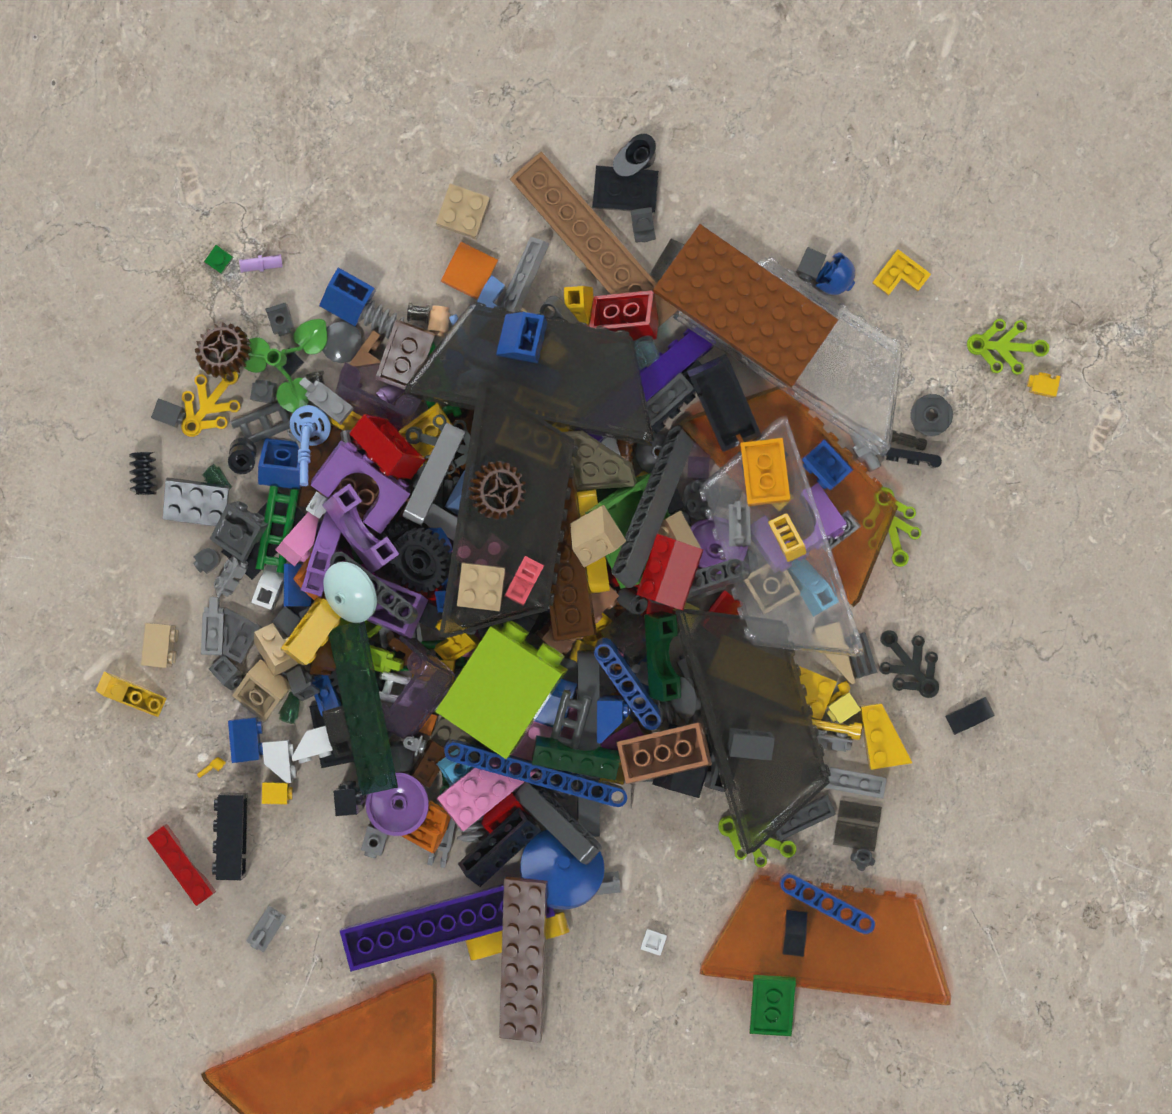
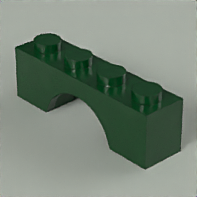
[644,611,681,702]
[532,735,620,780]

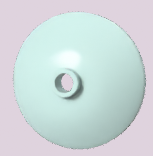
[323,562,377,623]

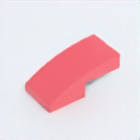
[505,556,544,606]

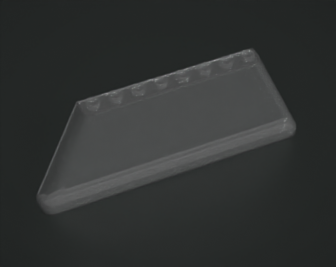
[673,257,903,457]
[699,415,864,657]

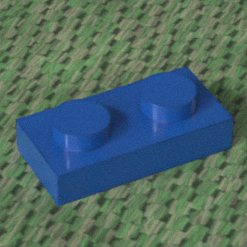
[313,675,343,718]

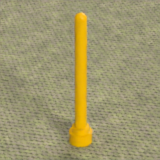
[762,711,863,740]

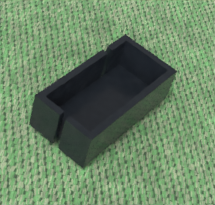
[687,354,762,452]
[212,792,248,881]

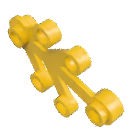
[181,371,241,437]

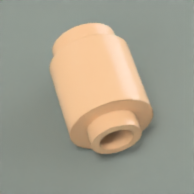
[427,306,451,337]

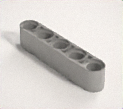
[402,423,466,525]

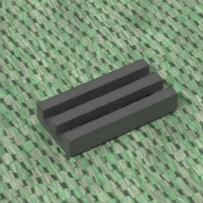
[845,632,878,679]

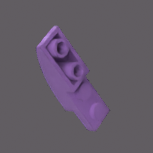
[301,511,342,597]

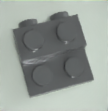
[210,501,268,562]

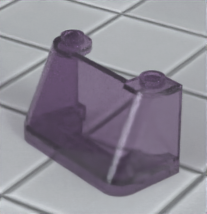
[335,362,424,431]

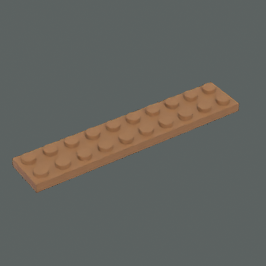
[510,151,678,328]

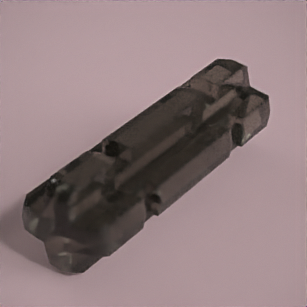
[886,429,927,451]

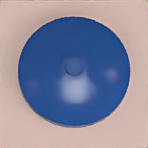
[520,830,605,910]

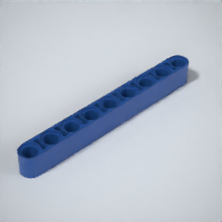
[444,739,627,807]

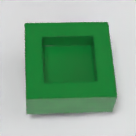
[204,245,234,274]

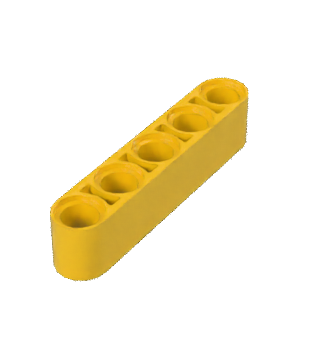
[577,489,610,594]
[465,911,570,961]

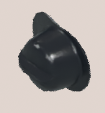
[613,134,656,177]

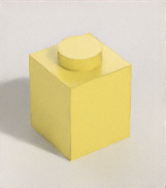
[826,692,861,724]

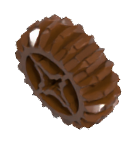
[195,322,252,379]
[468,461,526,520]

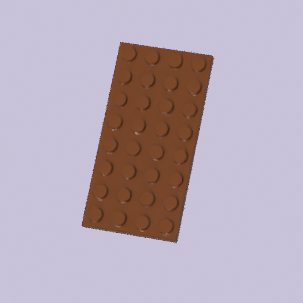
[652,224,838,388]

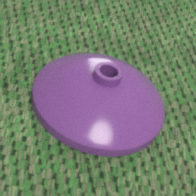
[690,517,748,574]
[366,772,429,836]

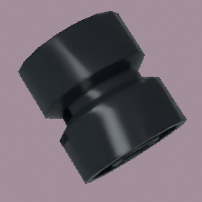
[228,437,257,475]

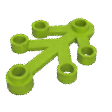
[967,319,1049,375]
[862,487,921,567]
[718,807,796,867]

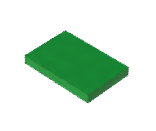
[749,975,796,1037]

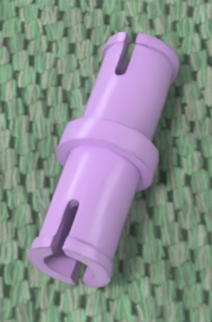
[239,254,283,273]

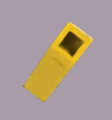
[564,286,594,343]
[96,671,167,717]

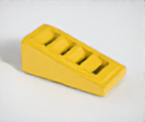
[768,513,806,562]

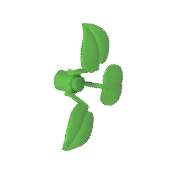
[244,319,328,413]

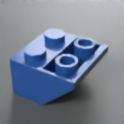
[319,267,376,327]
[496,312,547,363]

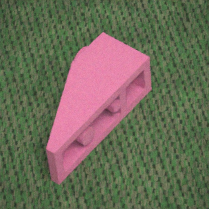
[276,512,319,566]

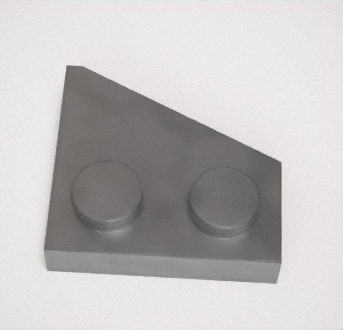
[223,608,262,664]

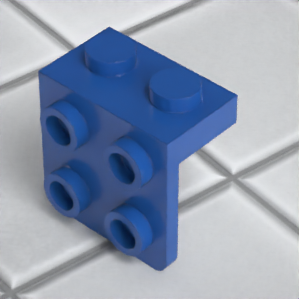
[802,439,854,490]

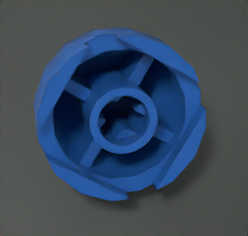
[815,252,855,295]

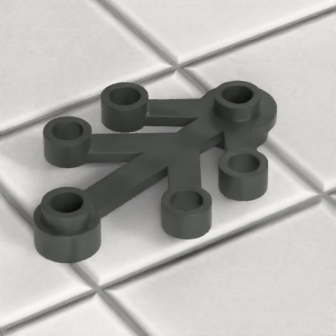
[405,414,486,474]
[879,630,939,698]

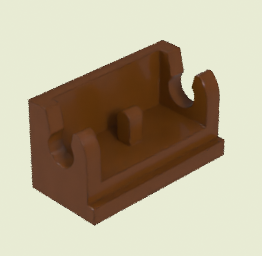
[310,630,338,675]
[409,739,451,788]

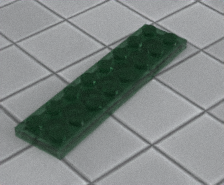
[329,621,398,795]

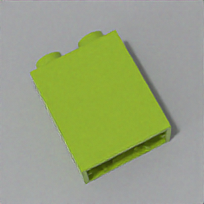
[435,619,568,759]

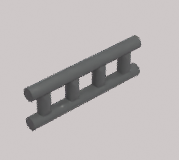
[230,402,313,443]
[550,690,592,750]

